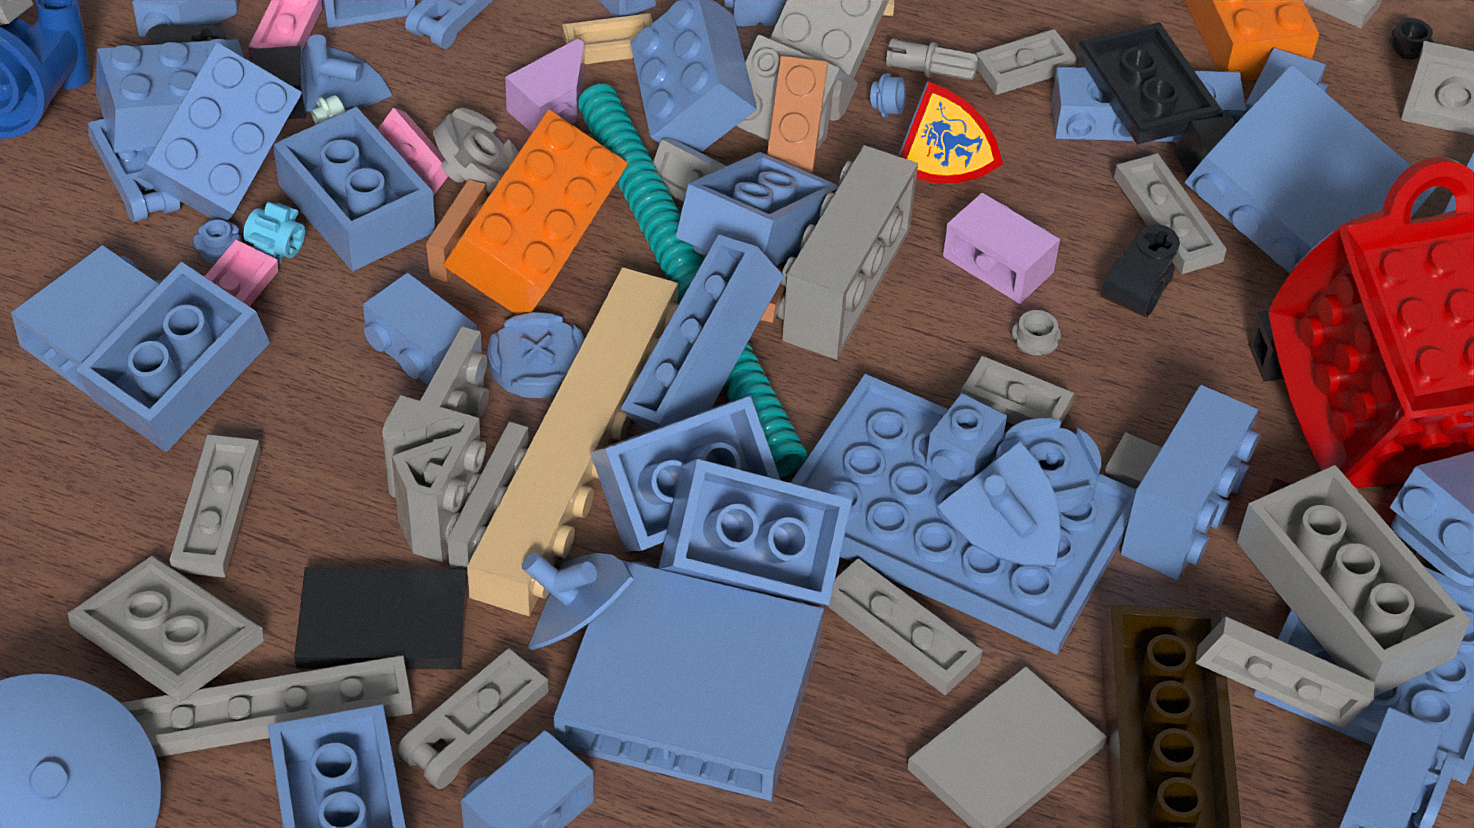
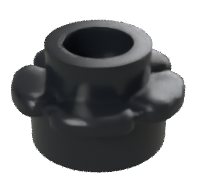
[1389,18,1434,59]

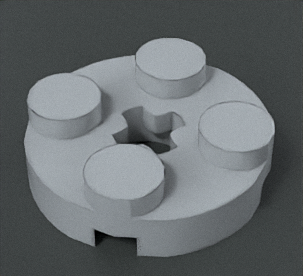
[433,108,518,195]

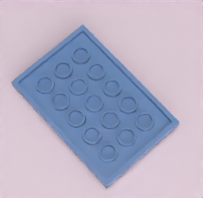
[791,374,1136,655]

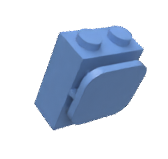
[1390,451,1474,587]
[1340,708,1460,828]

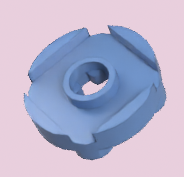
[995,418,1102,512]

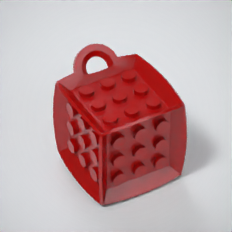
[1268,157,1474,488]

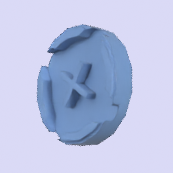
[487,312,585,398]

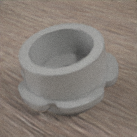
[1012,310,1061,355]

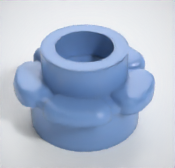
[870,73,906,119]
[193,219,242,264]

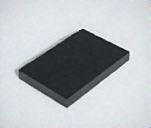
[1076,22,1223,145]
[294,567,468,670]

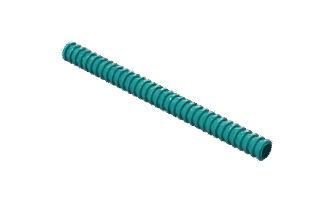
[577,84,808,478]

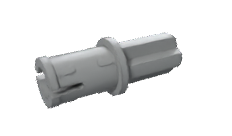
[886,38,978,81]

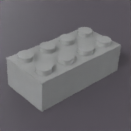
[778,145,918,360]
[1237,465,1471,697]

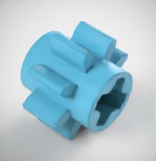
[243,202,305,264]

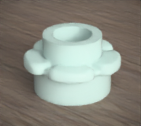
[311,95,346,125]

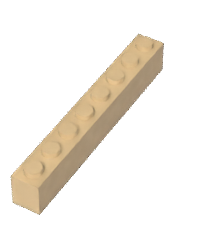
[467,267,679,616]

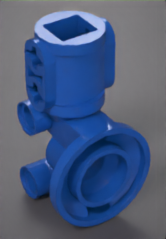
[0,0,91,139]

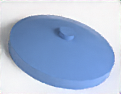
[0,674,161,828]

